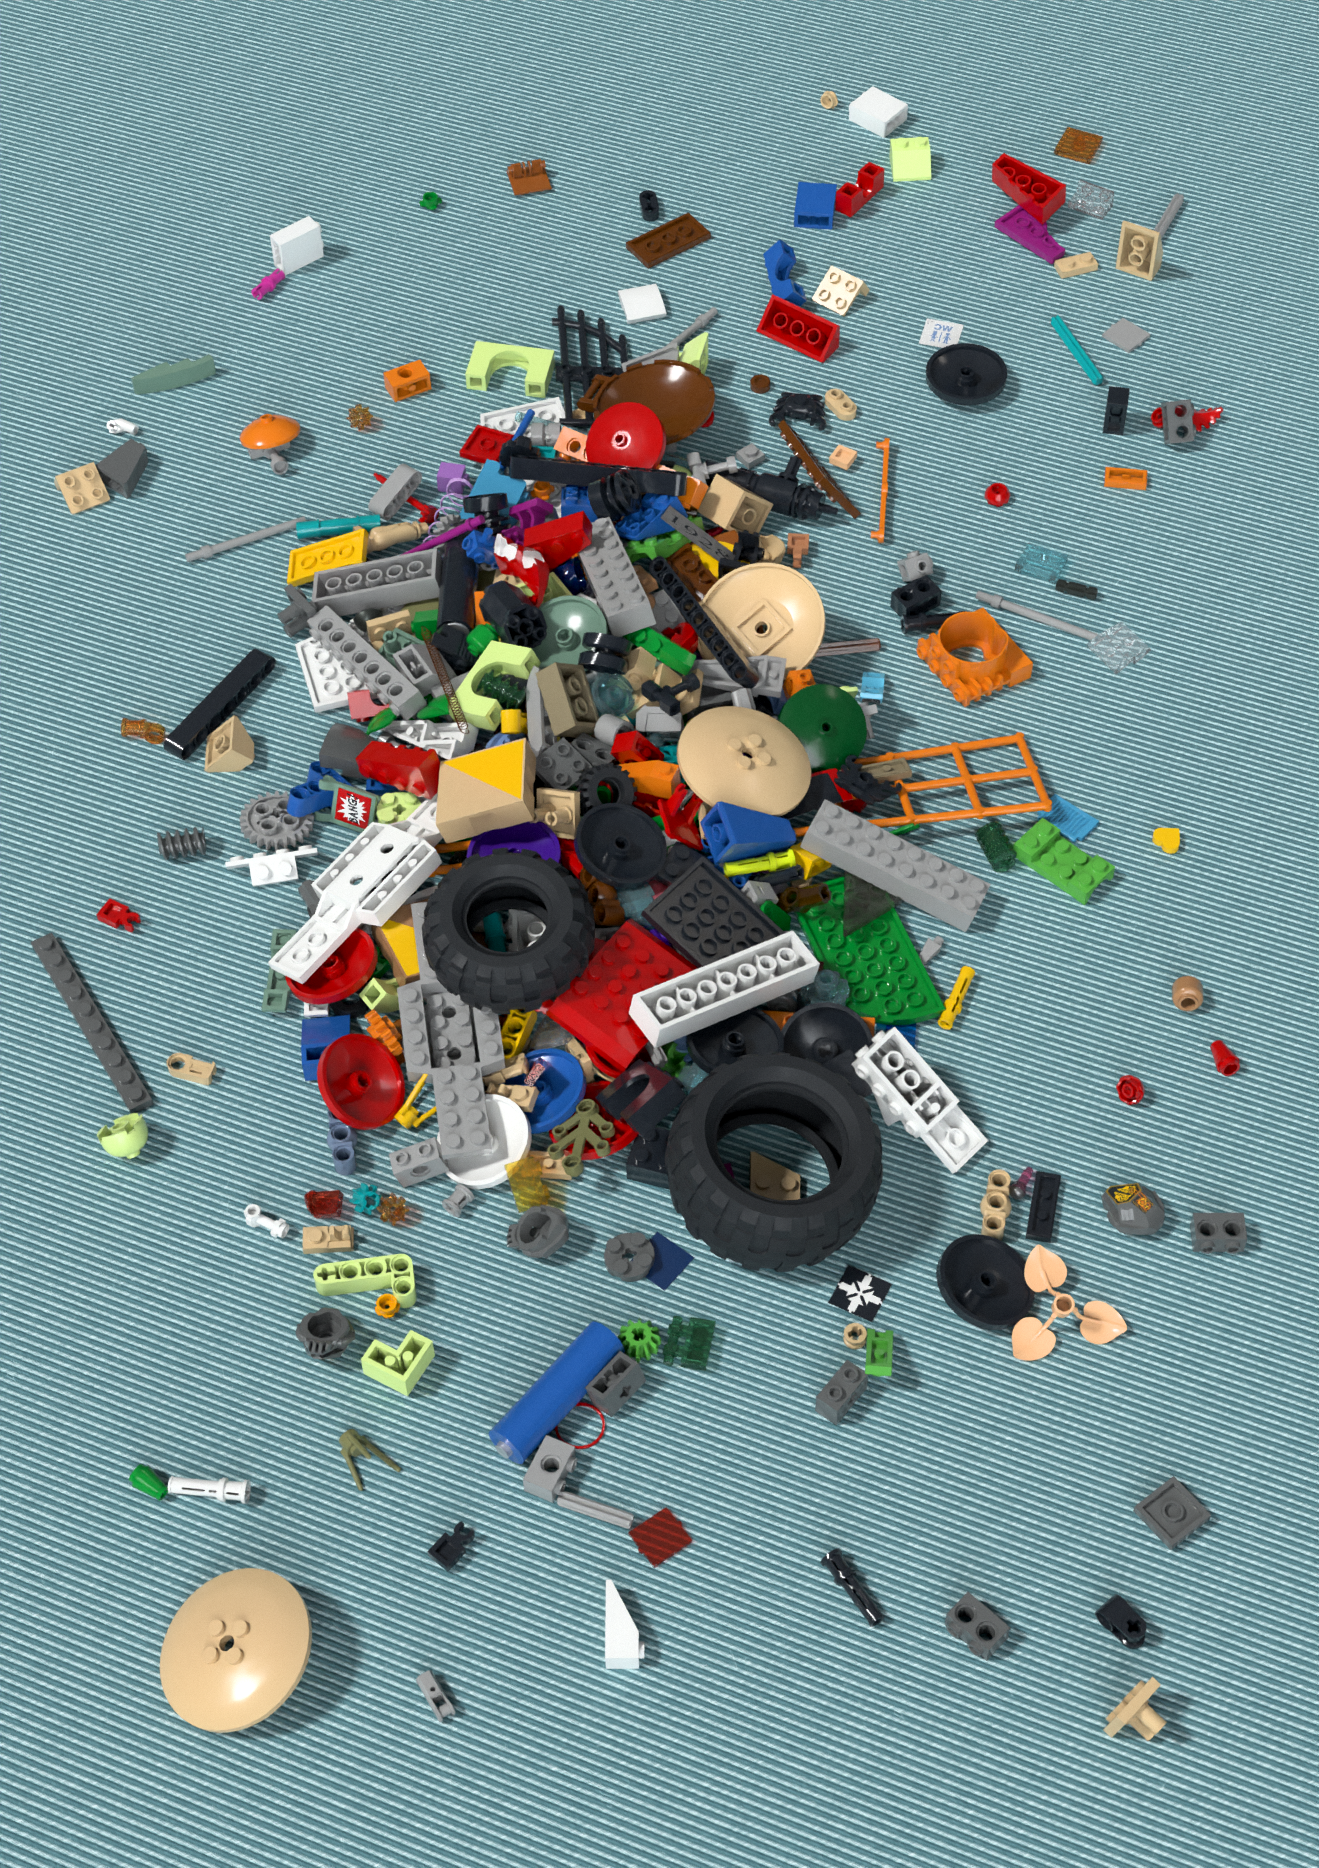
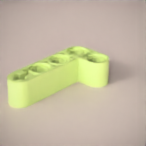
[313,1254,417,1308]

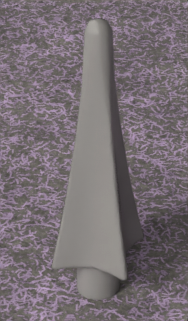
[919,936,944,966]

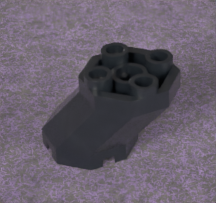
[479,581,548,648]

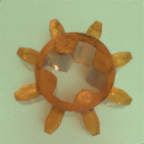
[346,404,373,430]
[376,1193,410,1226]

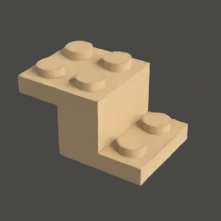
[626,663,704,719]

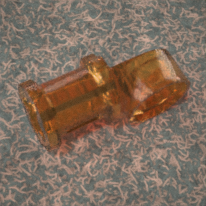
[121,718,166,744]

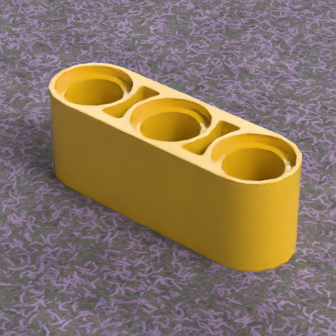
[501,1009,538,1059]

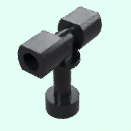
[641,672,700,716]

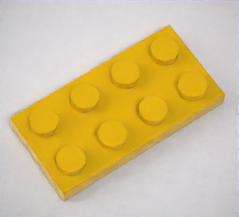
[287,528,369,587]

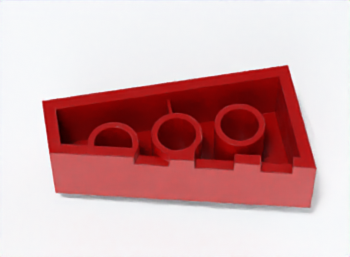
[992,153,1066,225]
[355,741,440,800]

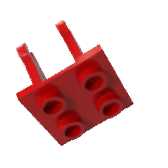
[657,783,703,851]

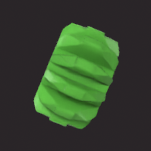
[617,1317,661,1363]

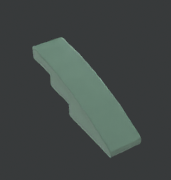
[131,354,216,395]

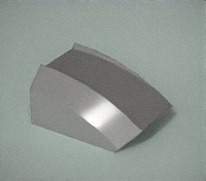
[636,705,685,738]

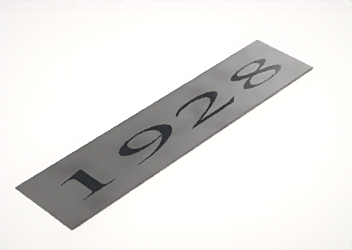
[661,506,735,561]

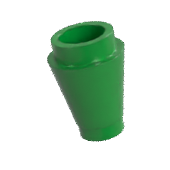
[129,1463,168,1501]

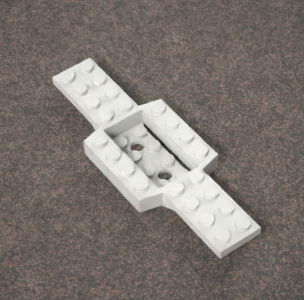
[268,792,443,984]

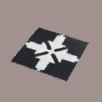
[828,1265,892,1322]

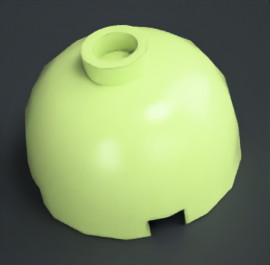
[97,1113,148,1159]

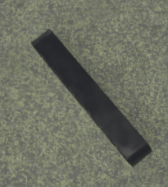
[164,648,276,760]

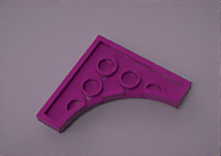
[994,205,1065,264]

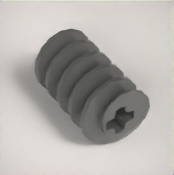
[157,827,207,860]

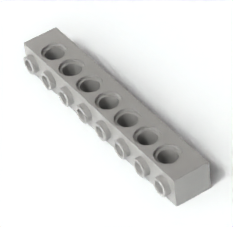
[307,605,427,721]

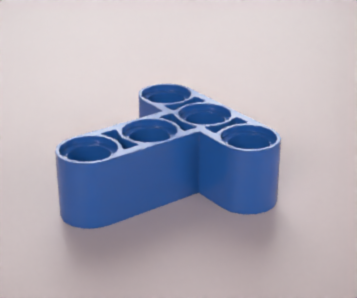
[286,761,354,817]

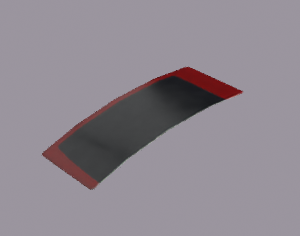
[780,768,853,820]

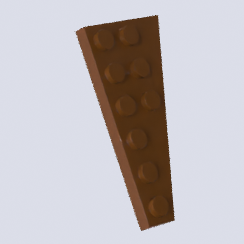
[778,419,861,519]

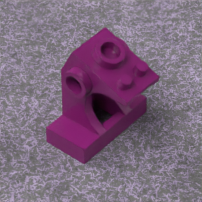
[502,497,554,545]

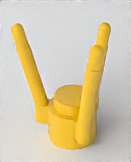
[394,1074,437,1129]

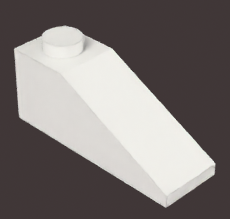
[605,1580,645,1669]

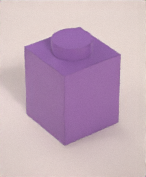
[437,462,469,494]

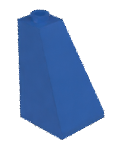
[700,801,797,864]

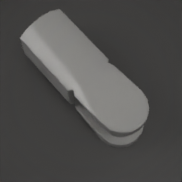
[416,1670,456,1722]

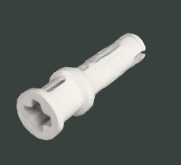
[168,1476,251,1504]

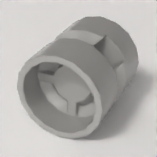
[531,423,561,447]

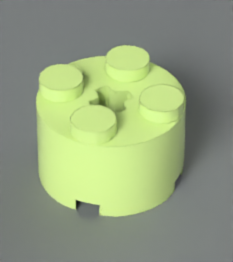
[377,792,421,824]

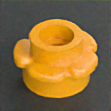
[375,1294,400,1318]

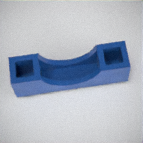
[763,240,807,307]

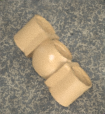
[980,1169,1012,1240]

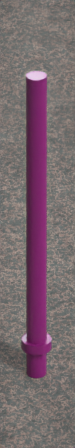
[401,515,485,555]

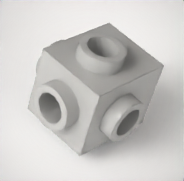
[897,550,933,582]

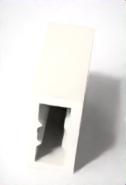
[849,86,908,138]
[270,216,324,275]

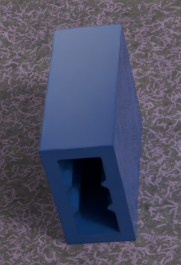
[794,182,837,230]

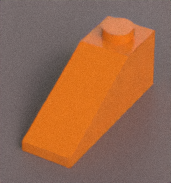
[617,760,681,799]

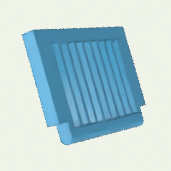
[1037,794,1099,843]

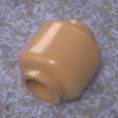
[1172,976,1204,1011]

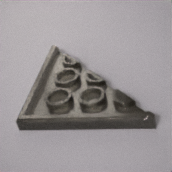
[843,870,905,937]

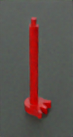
[373,473,439,523]

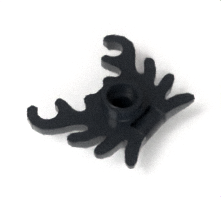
[768,392,826,431]
[834,755,902,805]

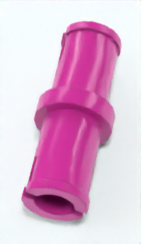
[251,268,285,300]

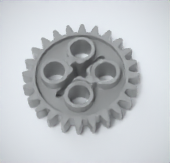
[239,791,314,851]

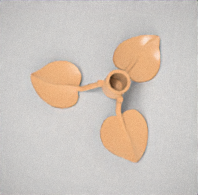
[1012,1245,1127,1361]

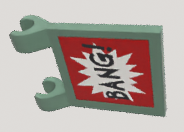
[315,775,378,833]

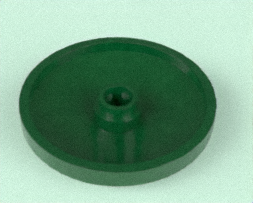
[778,684,867,774]

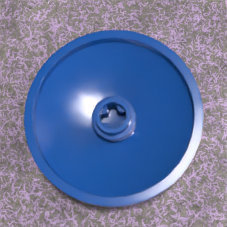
[498,1048,587,1134]

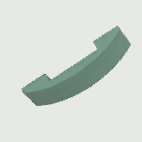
[261,929,297,1013]

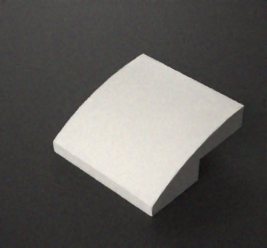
[618,284,666,324]

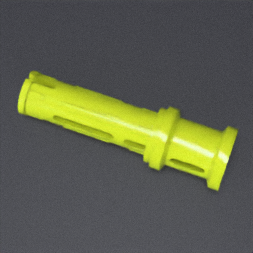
[723,849,796,877]

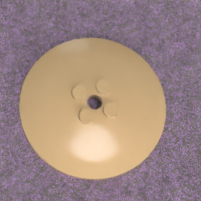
[697,563,826,682]
[677,706,811,817]
[160,1568,312,1733]

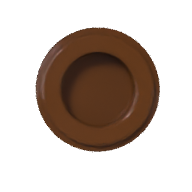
[750,374,770,394]

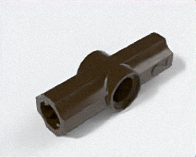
[776,883,831,914]

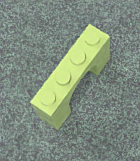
[465,341,555,398]
[449,640,541,731]

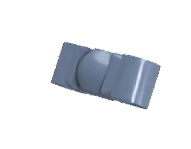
[326,1109,358,1175]

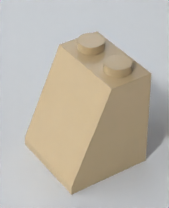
[697,474,773,534]

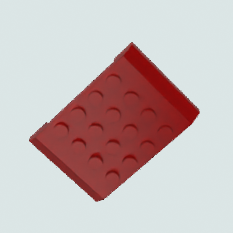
[546,919,698,1072]

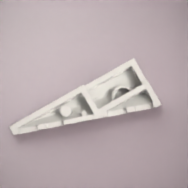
[380,720,479,759]

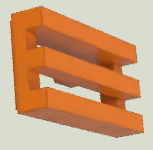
[1104,467,1147,490]

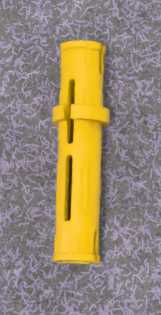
[938,966,975,1030]

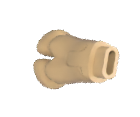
[353,521,429,554]

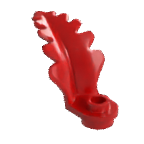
[1151,406,1224,432]

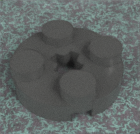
[604,1232,655,1282]

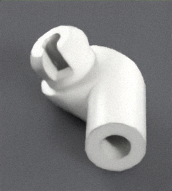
[107,418,139,435]

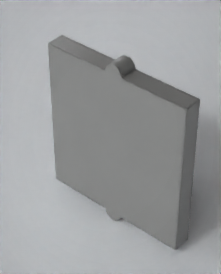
[1102,318,1150,353]

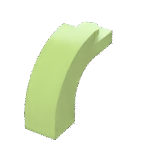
[359,978,399,1013]

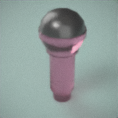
[1009,1167,1033,1199]

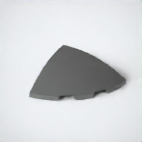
[319,723,376,780]

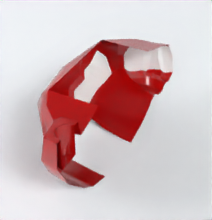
[494,533,549,609]

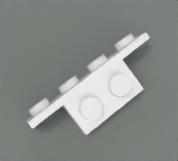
[225,845,318,887]

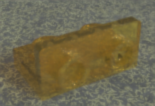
[504,1156,550,1213]

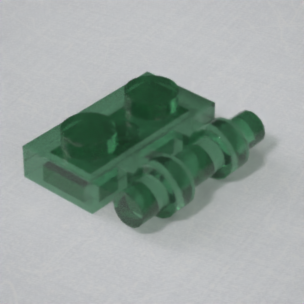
[662,1316,716,1371]

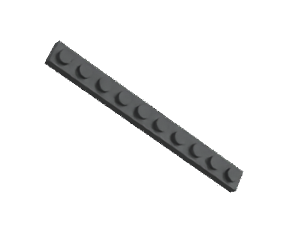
[31,932,153,1114]

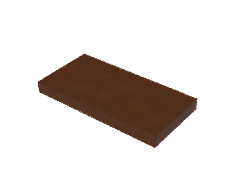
[626,212,711,269]

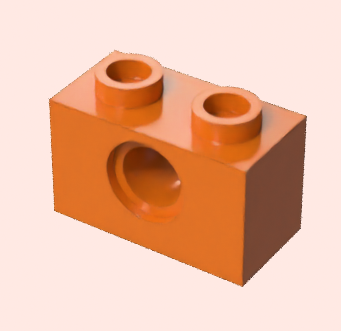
[383,360,432,402]

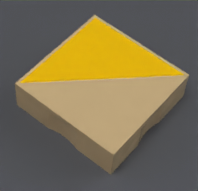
[436,738,536,844]

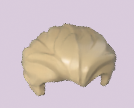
[758,534,786,564]

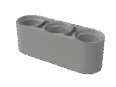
[368,463,422,520]

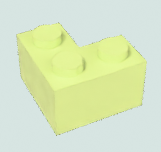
[361,1330,435,1396]

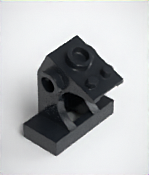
[718,530,765,579]

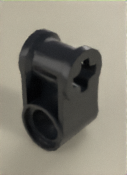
[1095,1594,1147,1649]

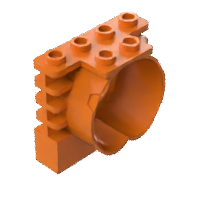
[916,607,1033,707]

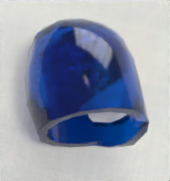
[549,556,587,596]

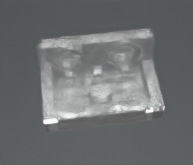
[1068,180,1114,220]

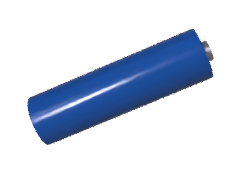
[489,1321,624,1464]

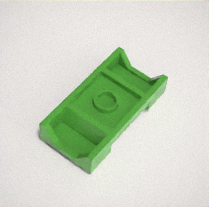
[624,515,705,564]
[1012,818,1115,905]

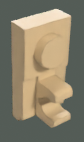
[486,1083,539,1112]
[302,1225,354,1254]

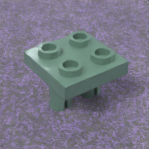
[378,628,425,670]

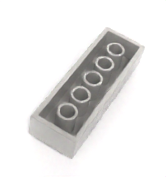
[312,548,442,617]

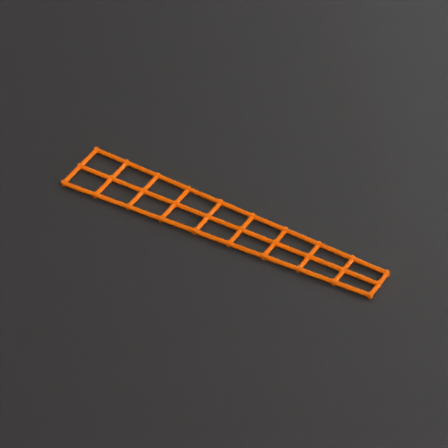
[429,732,1052,878]

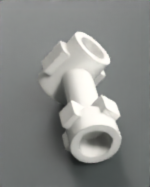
[244,1204,289,1238]

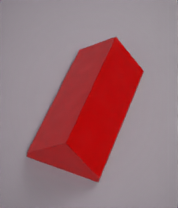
[756,294,840,363]

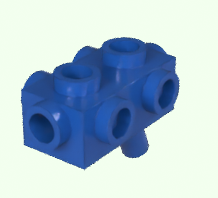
[462,528,499,569]

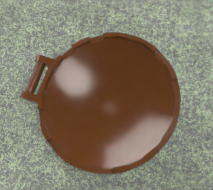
[577,359,715,445]

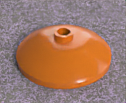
[240,414,301,449]

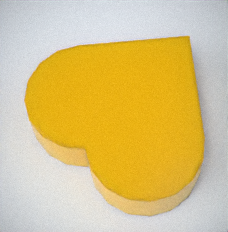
[1152,828,1180,854]

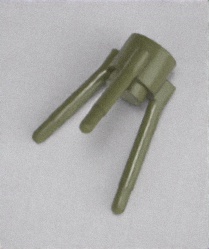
[339,1429,401,1491]

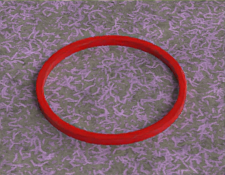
[555,1403,605,1449]

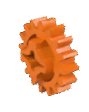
[364,1009,403,1057]

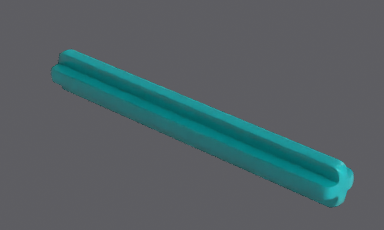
[1051,315,1104,386]

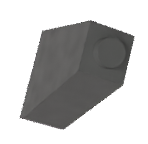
[95,439,148,499]

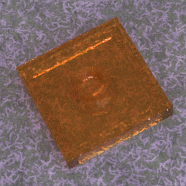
[1054,127,1103,164]

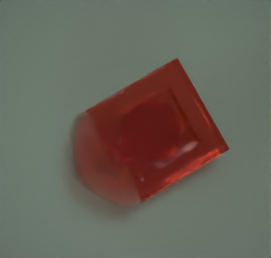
[304,1190,344,1219]

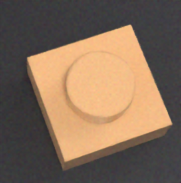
[829,445,857,470]

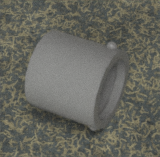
[594,714,634,747]

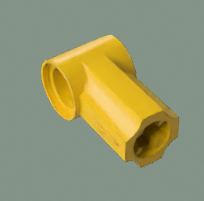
[501,709,528,734]

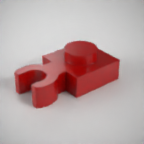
[96,898,141,932]

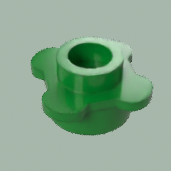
[419,192,442,210]

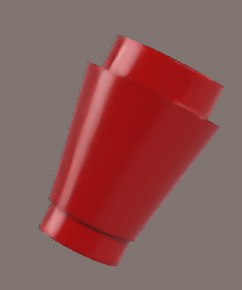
[1210,1040,1240,1076]

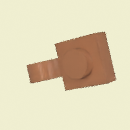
[787,533,809,568]

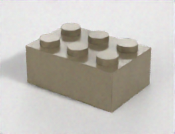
[535,662,599,738]

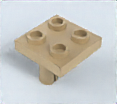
[529,787,580,839]
[1103,1677,1167,1742]

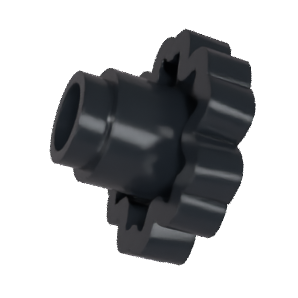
[499,436,542,469]

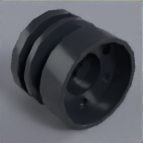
[588,469,642,522]
[462,493,511,536]

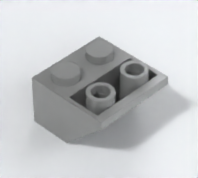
[393,644,457,697]

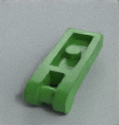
[865,1328,893,1377]

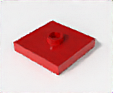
[459,425,514,464]

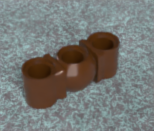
[580,867,625,927]

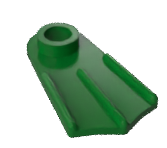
[760,901,791,931]

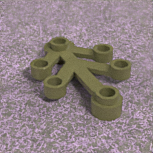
[547,1099,615,1177]

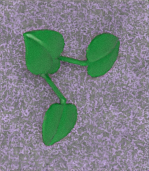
[366,693,450,735]

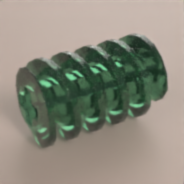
[476,669,526,710]
[975,821,1017,872]

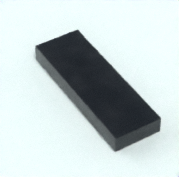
[1025,1171,1061,1243]

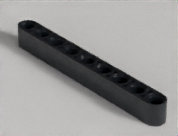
[509,455,687,496]
[649,556,759,689]

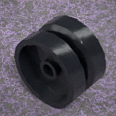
[578,632,632,675]

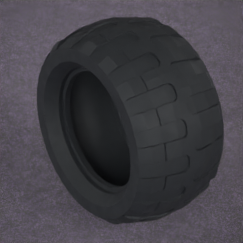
[665,1052,883,1272]

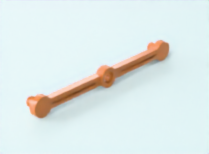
[871,438,890,543]

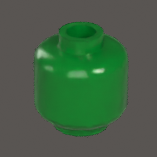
[466,624,499,657]

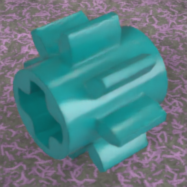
[349,1183,383,1215]

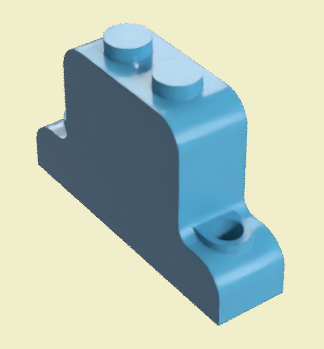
[459,459,531,528]

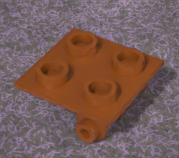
[506,159,552,196]

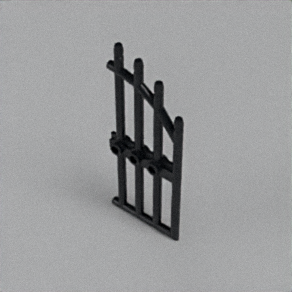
[552,305,628,427]

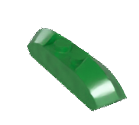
[623,626,696,675]

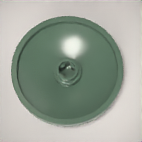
[532,595,609,672]

